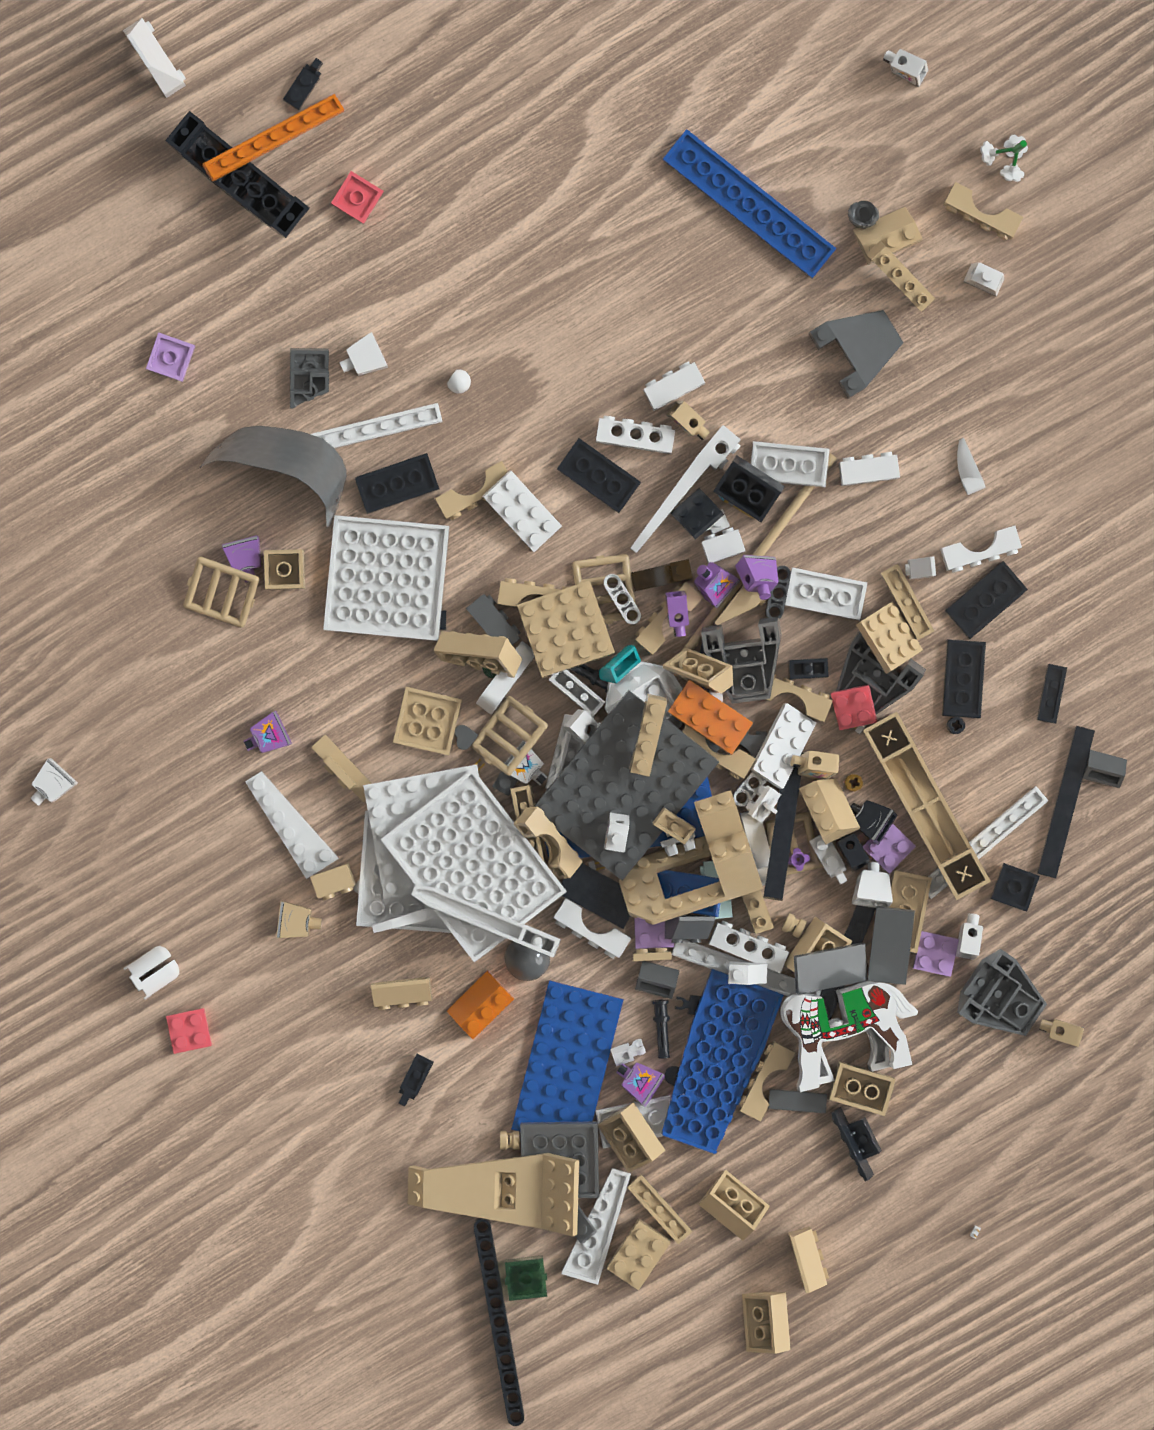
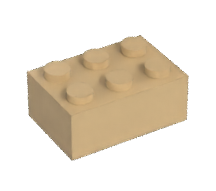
[828,1061,896,1116]
[606,1218,671,1290]

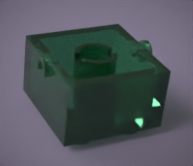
[505,1255,548,1301]

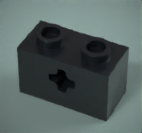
[788,658,829,680]

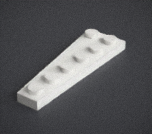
[245,771,339,879]
[561,1168,631,1285]

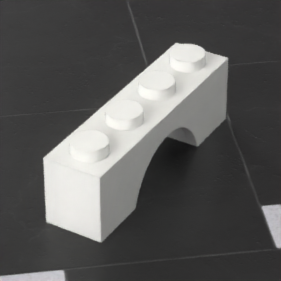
[940,526,1022,573]
[554,898,631,959]

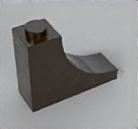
[631,559,693,592]

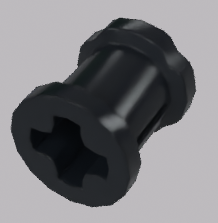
[946,717,965,734]

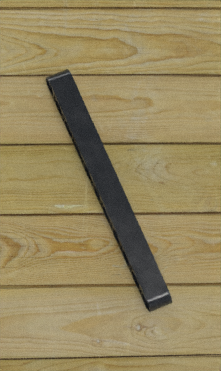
[474,1218,524,1426]

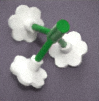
[980,135,1028,182]

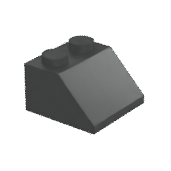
[665,915,715,943]

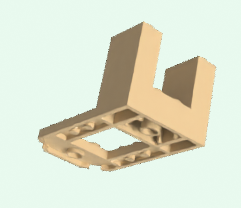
[619,790,763,925]

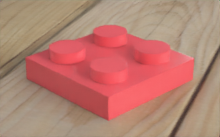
[331,171,384,224]
[831,684,877,730]
[166,1008,212,1054]

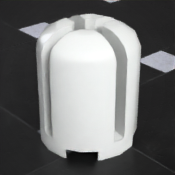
[124,946,179,1000]

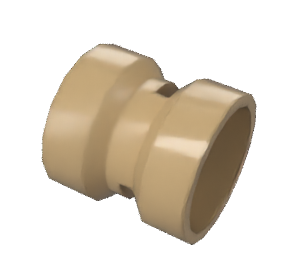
[781,913,807,938]
[500,1131,520,1150]

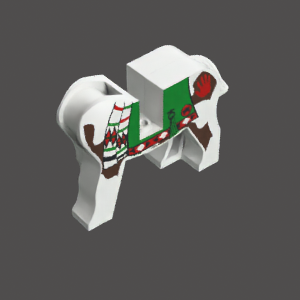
[780,981,918,1092]

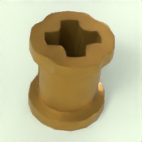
[845,774,863,792]

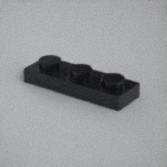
[1037,664,1068,724]

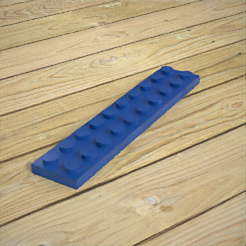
[663,129,836,279]

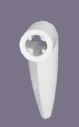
[957,438,986,495]

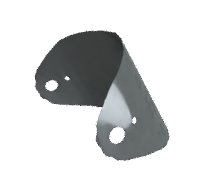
[199,426,347,528]

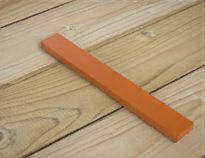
[202,94,345,182]

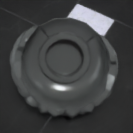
[848,201,879,229]

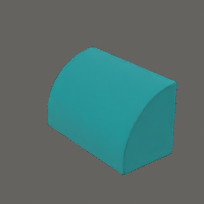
[599,645,641,684]

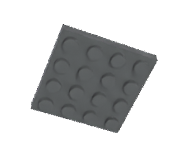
[520,1121,599,1198]

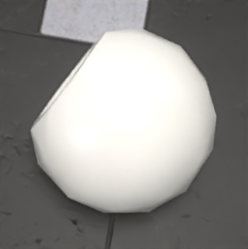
[447,369,471,394]

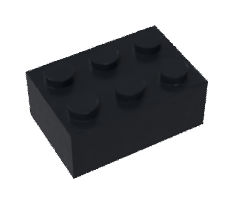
[713,455,785,523]

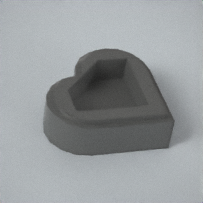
[455,725,478,750]

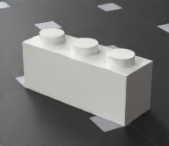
[643,362,705,411]
[839,452,900,486]
[549,670,605,715]

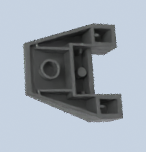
[809,310,904,399]
[701,617,782,704]
[836,631,926,715]

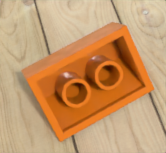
[447,970,514,1039]

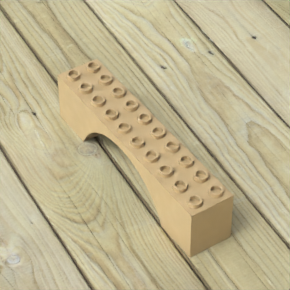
[863,712,991,900]

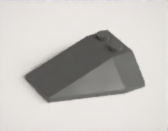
[957,949,1047,1036]

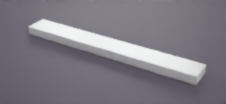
[311,403,442,448]
[928,786,1048,899]
[671,939,821,996]

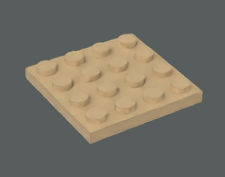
[517,580,615,678]

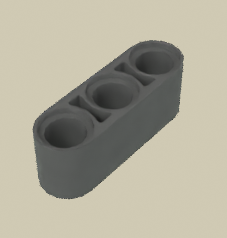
[765,566,791,619]

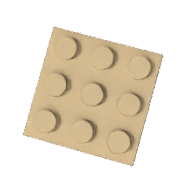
[856,601,923,674]
[393,687,462,755]

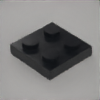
[671,488,724,540]
[990,863,1040,912]

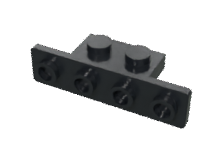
[831,1107,882,1182]

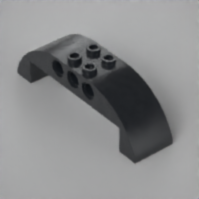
[165,111,310,238]

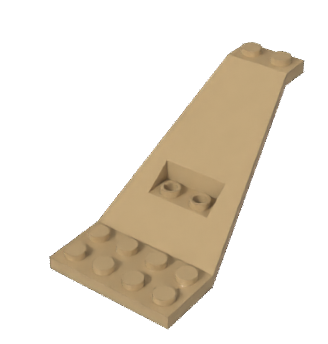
[408,1153,579,1236]

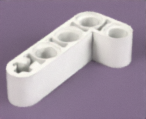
[476,641,534,714]
[740,811,770,886]

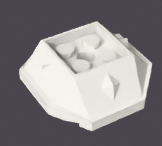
[605,661,682,728]

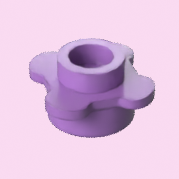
[788,848,810,871]

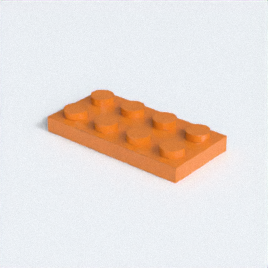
[668,680,753,755]

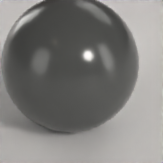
[504,941,550,981]

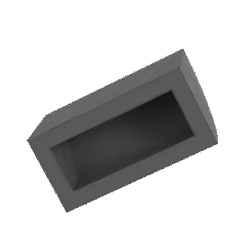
[1083,750,1127,788]
[635,961,680,999]

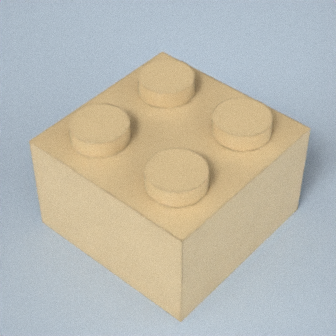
[264,549,305,590]
[310,863,356,901]

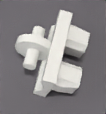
[746,785,781,823]
[660,833,695,857]

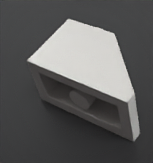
[905,556,936,580]
[728,961,768,985]

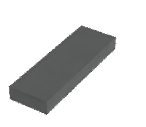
[768,1089,827,1113]

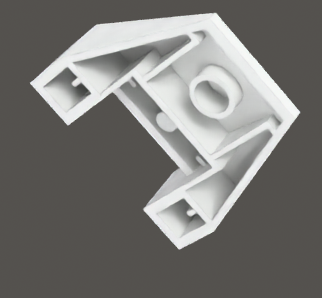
[123,18,186,98]

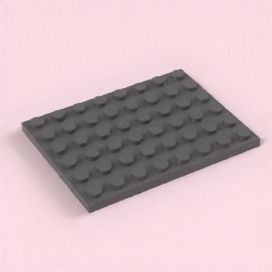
[534,690,719,880]

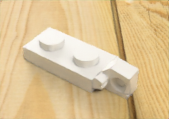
[809,835,847,884]

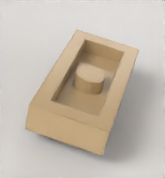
[653,807,696,845]
[633,948,672,961]

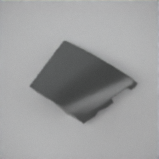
[290,348,329,409]

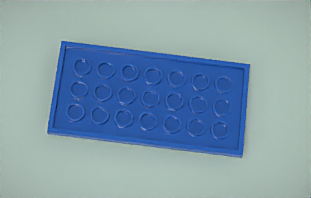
[511,980,624,1132]

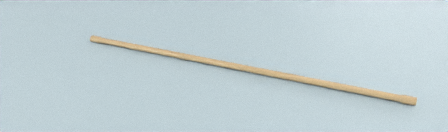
[542,453,837,851]

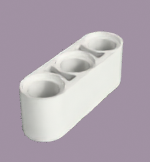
[604,574,641,625]
[733,771,767,806]

